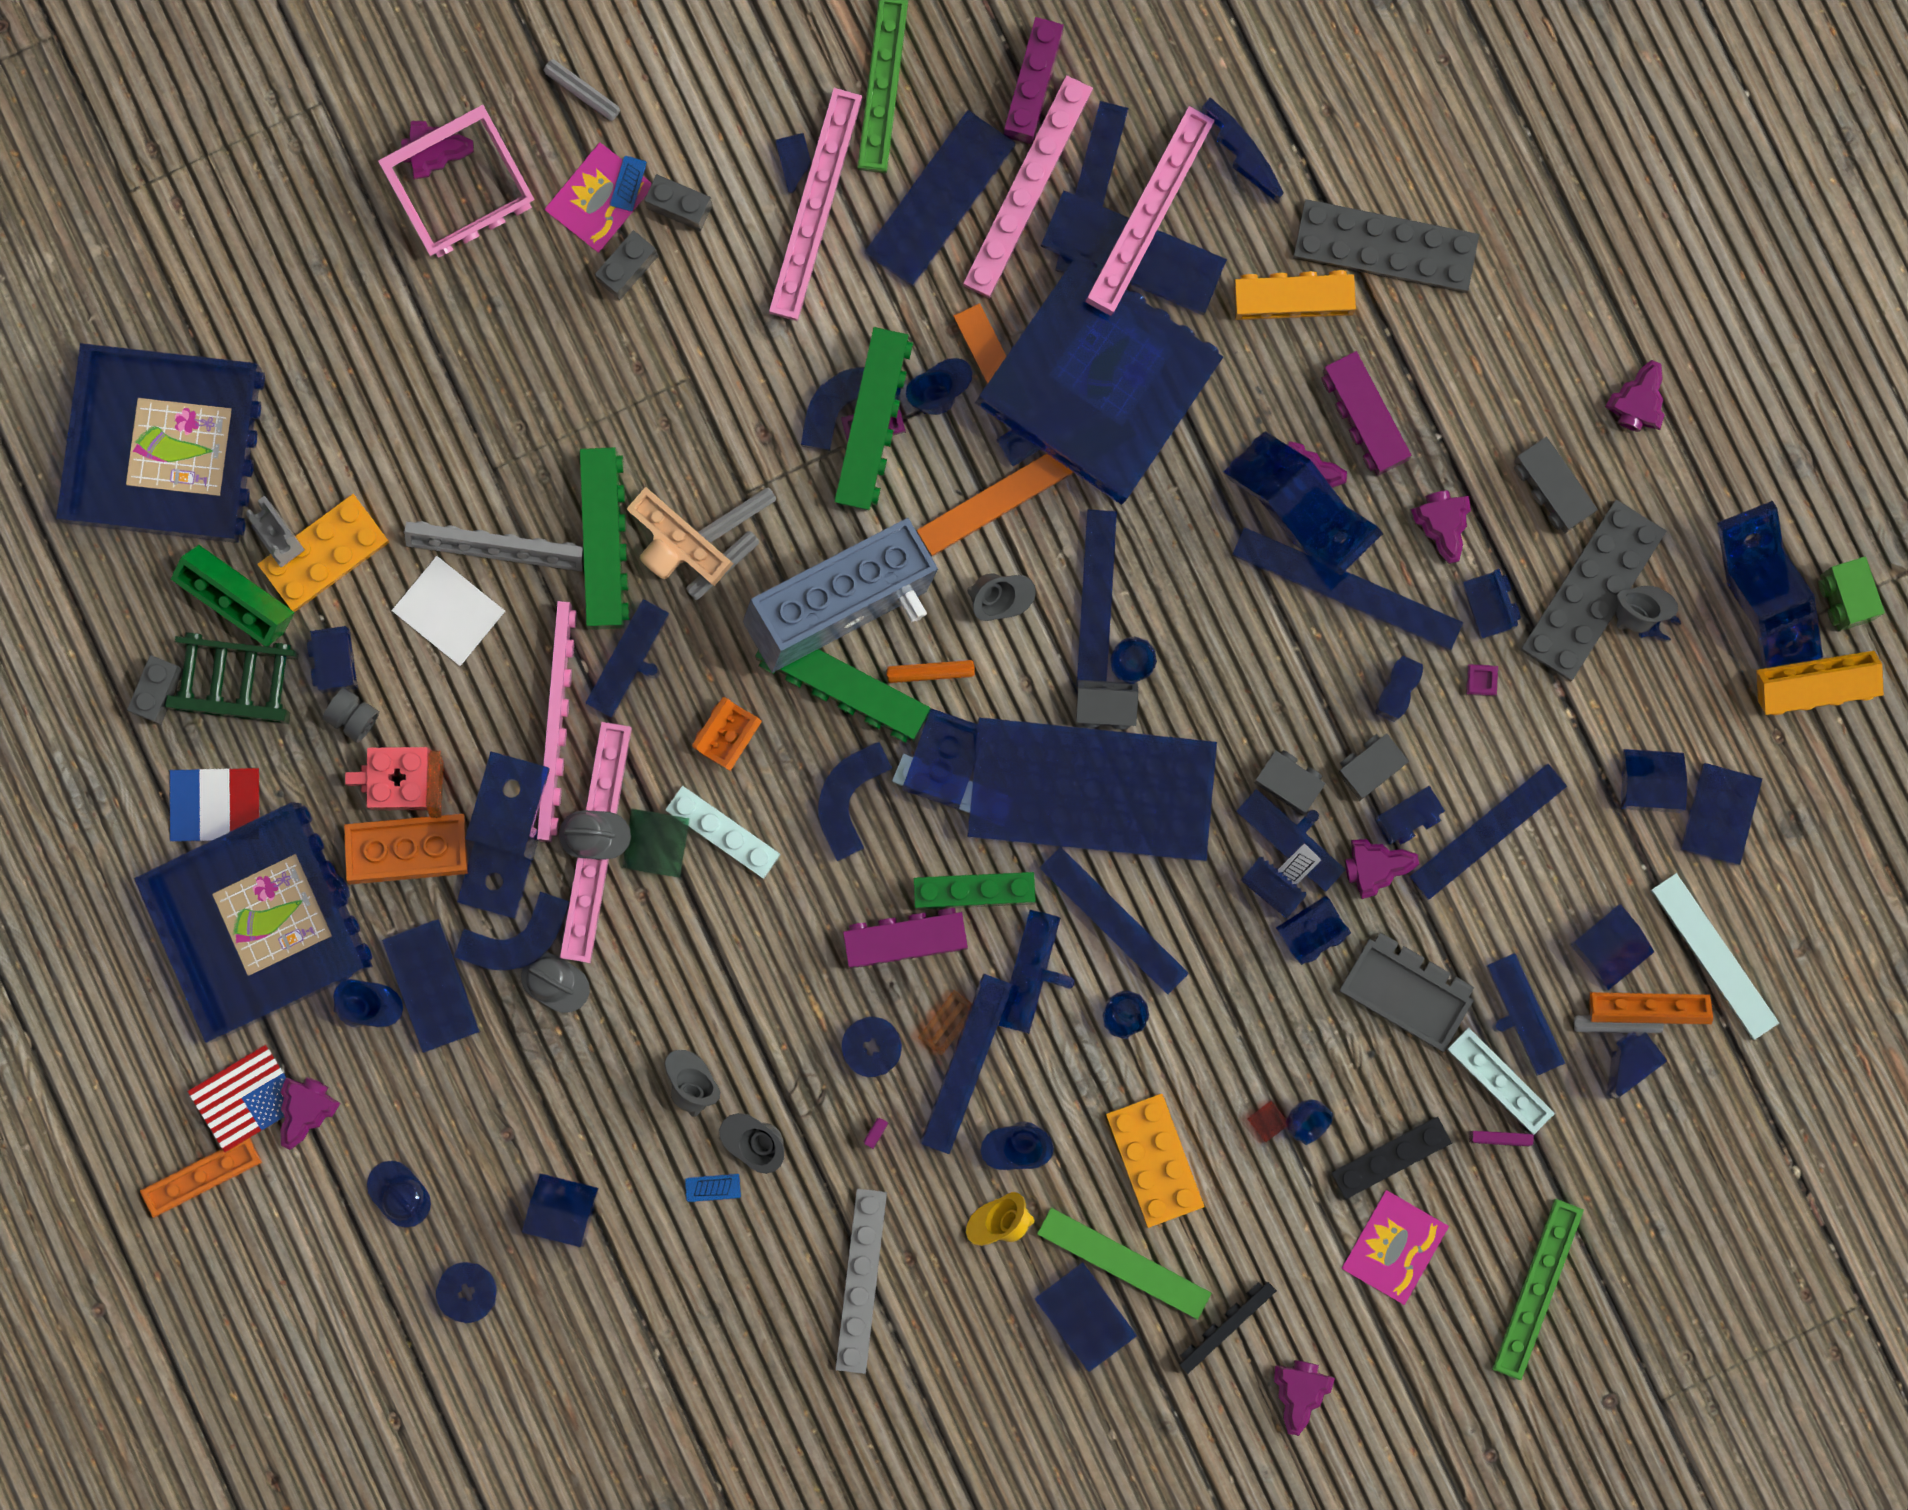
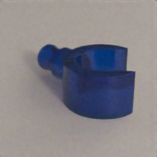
[1639,616,1681,642]

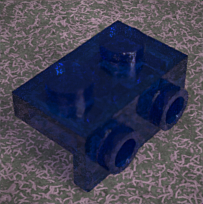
[1462,569,1521,640]
[1276,896,1351,965]

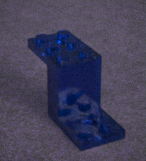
[1223,431,1383,576]
[1717,501,1823,669]
[457,751,550,919]

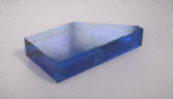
[775,133,811,194]

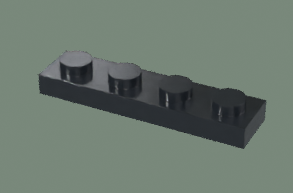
[1331,1117,1452,1200]
[1179,1282,1277,1374]

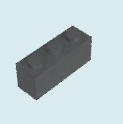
[1514,436,1598,534]

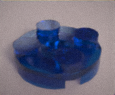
[842,1017,902,1077]
[436,1262,498,1323]

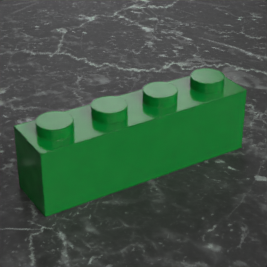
[171,545,295,647]
[914,872,1036,910]

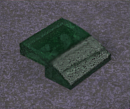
[622,808,690,878]

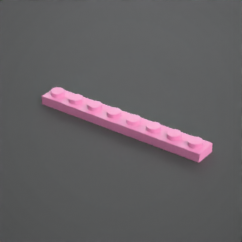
[963,75,1093,299]
[769,88,863,321]
[1085,106,1215,316]
[537,601,577,842]
[560,722,632,963]

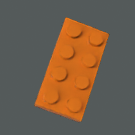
[344,814,468,885]

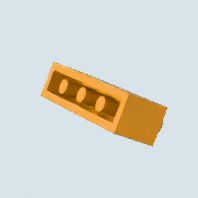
[1234,270,1356,320]
[1756,650,1884,715]

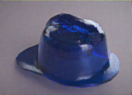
[905,358,973,415]
[333,979,403,1027]
[980,1121,1054,1170]
[367,1161,431,1228]

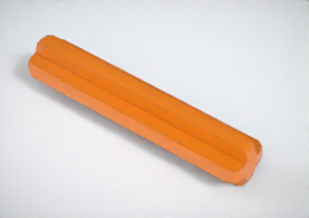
[886,660,975,683]

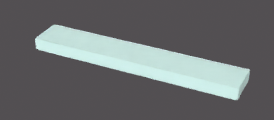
[1650,873,1779,1040]

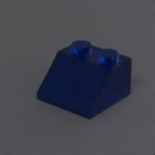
[1621,749,1688,813]
[1570,904,1654,990]
[1607,1031,1667,1099]
[522,1173,599,1247]

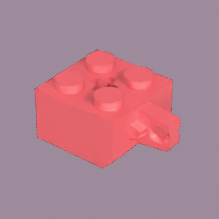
[345,747,432,811]

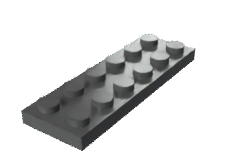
[1293,199,1480,293]
[1521,499,1667,682]

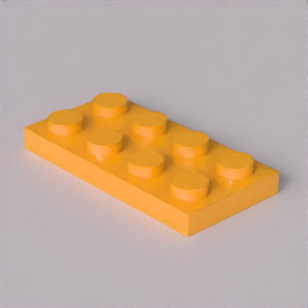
[258,494,390,612]
[1106,1094,1205,1228]

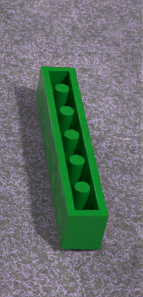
[835,327,913,510]
[580,447,630,630]
[755,649,931,743]

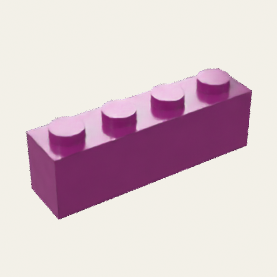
[1004,17,1064,145]
[1321,351,1412,476]
[843,908,968,969]

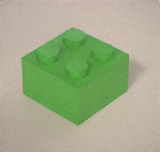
[1818,556,1885,631]

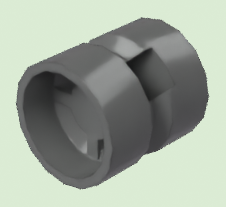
[323,688,380,743]

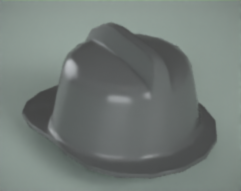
[967,573,1036,621]
[1616,586,1678,633]
[559,810,631,860]
[521,953,590,1013]
[664,1050,721,1117]
[719,1113,784,1174]

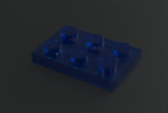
[902,708,987,809]
[1680,763,1763,866]
[1034,1262,1137,1372]

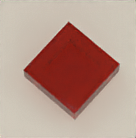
[1247,1100,1289,1143]

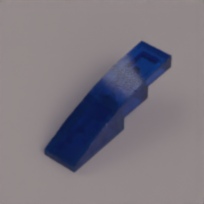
[1201,97,1284,204]

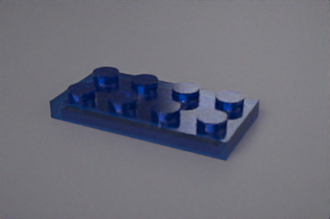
[382,919,481,1053]

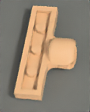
[627,487,734,586]

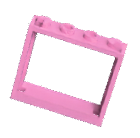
[378,105,535,258]

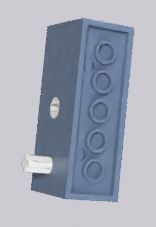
[743,518,938,673]

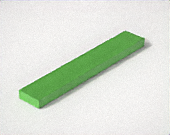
[857,0,908,173]
[1492,1199,1584,1380]
[1037,1208,1212,1320]

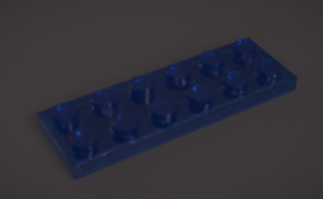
[865,110,1016,287]
[1040,190,1227,315]

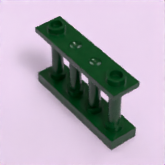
[166,632,299,724]

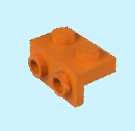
[692,697,762,771]

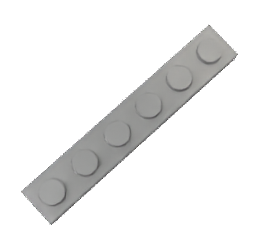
[404,521,584,572]
[836,1189,887,1374]

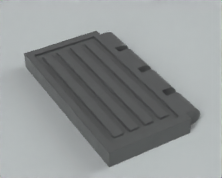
[1339,932,1474,1052]

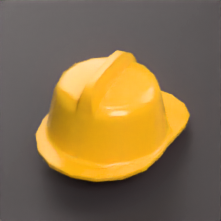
[966,1192,1035,1246]

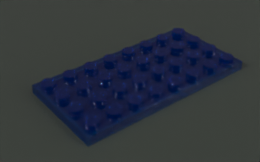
[967,717,1217,862]

